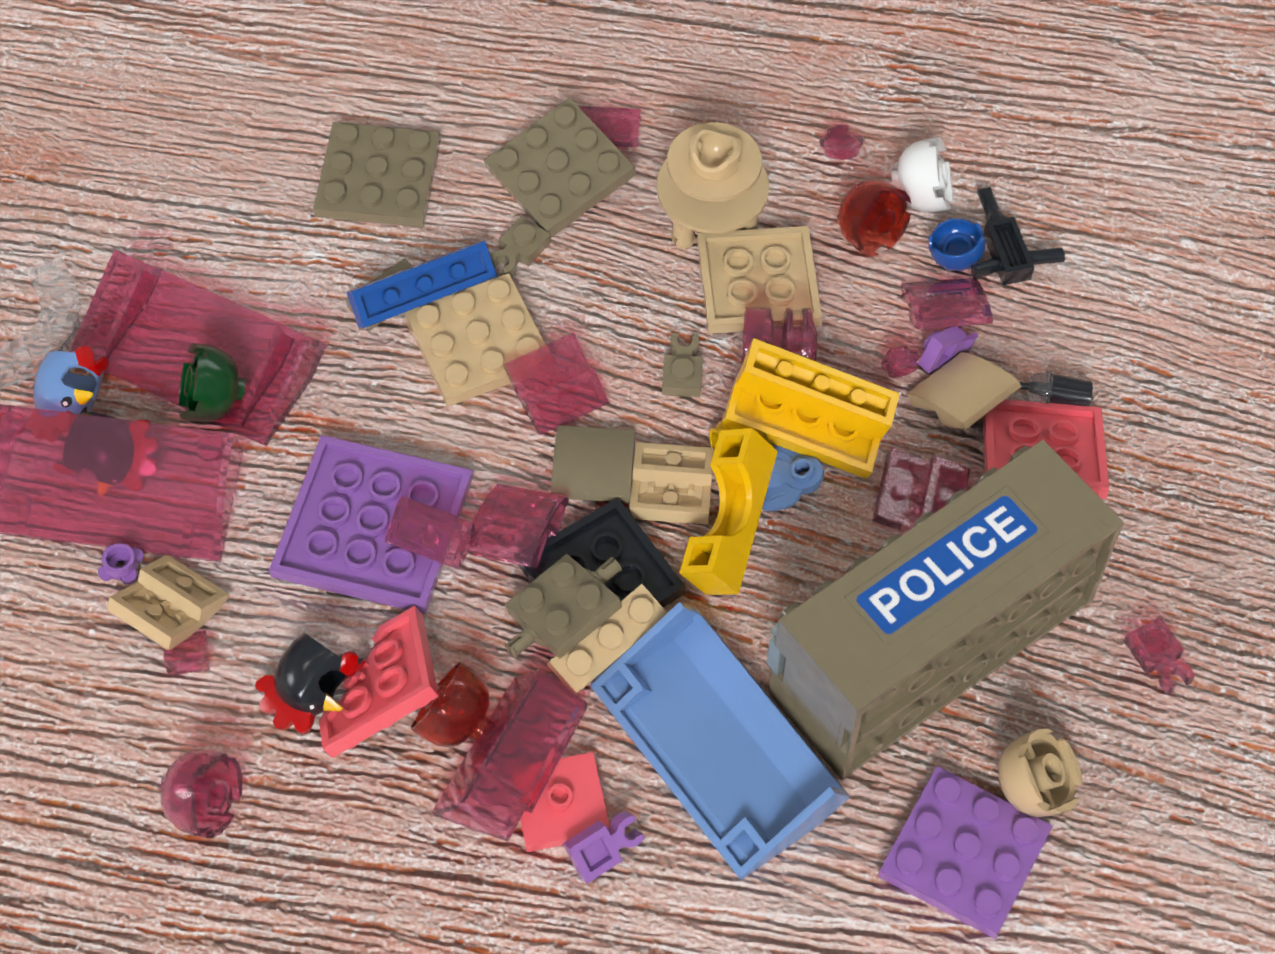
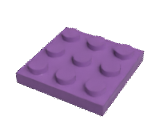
[878,766,1053,940]

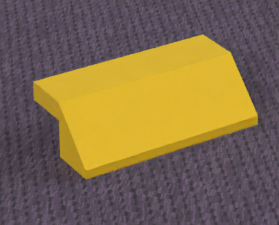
[721,338,900,479]

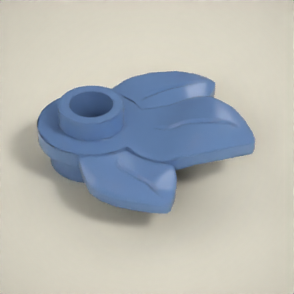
[762,444,824,511]

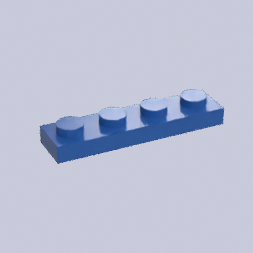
[346,241,497,328]

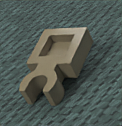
[490,216,551,278]
[662,333,703,397]

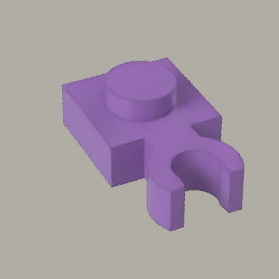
[563,811,645,884]

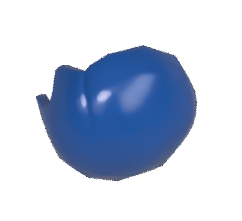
[928,218,986,271]

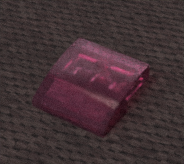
[901,278,993,329]
[503,333,609,435]
[872,448,970,532]
[461,483,569,568]

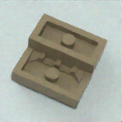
[551,425,635,503]

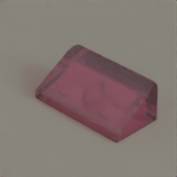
[385,496,476,570]

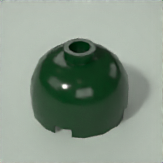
[178,343,245,422]

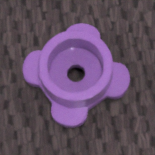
[98,543,144,584]

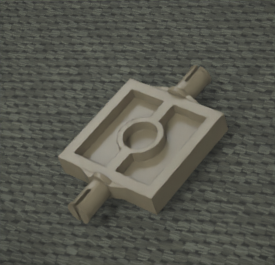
[504,554,622,659]

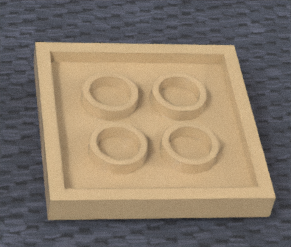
[697,226,822,334]
[404,273,554,407]

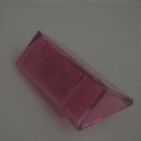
[432,669,588,842]

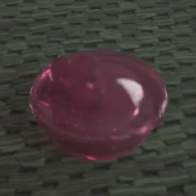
[819,124,865,160]

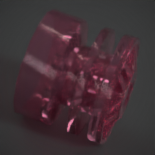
[742,306,817,363]

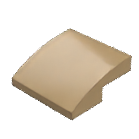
[907,352,1021,430]
[629,442,714,525]
[107,554,229,651]

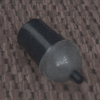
[1019,370,1093,406]

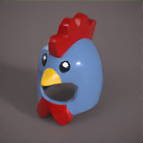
[27,346,109,444]

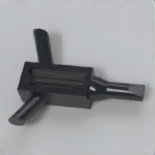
[971,187,1065,285]

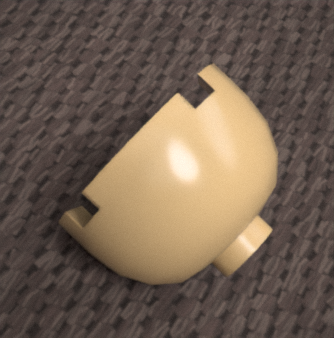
[999,728,1082,817]

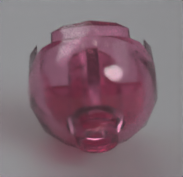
[160,749,242,839]

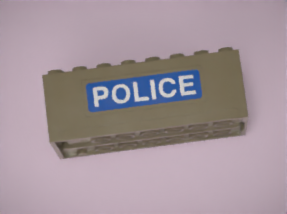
[767,440,1124,780]

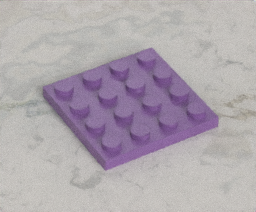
[269,435,473,614]

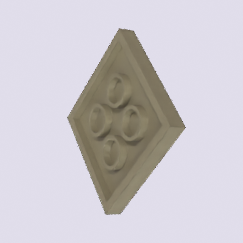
[483,97,637,238]
[313,122,441,227]

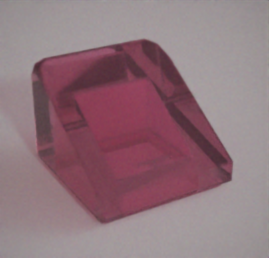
[163,630,210,676]

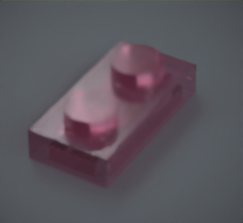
[578,106,641,147]

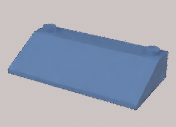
[590,602,850,879]

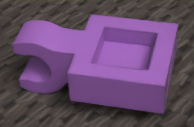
[918,320,978,373]

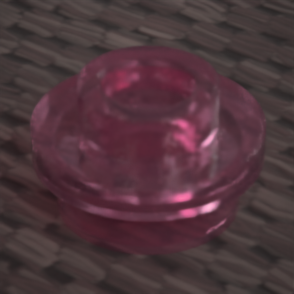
[881,346,919,378]

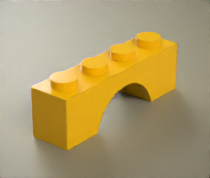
[679,428,778,595]

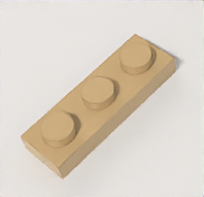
[547,584,667,696]

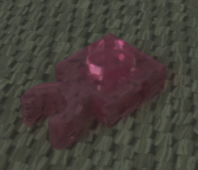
[1124,617,1194,695]

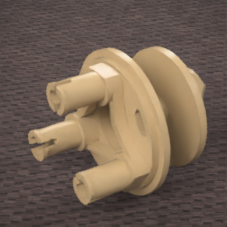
[657,122,769,249]

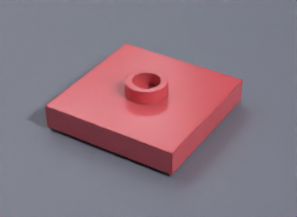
[510,752,610,852]

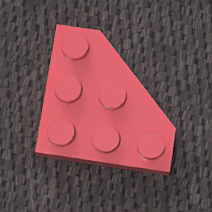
[319,606,439,758]

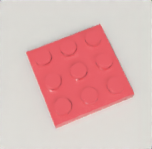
[983,399,1109,499]

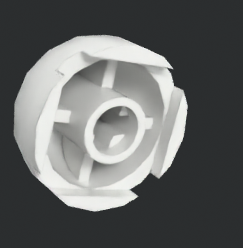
[892,137,953,212]

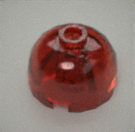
[837,179,911,257]
[411,662,491,747]

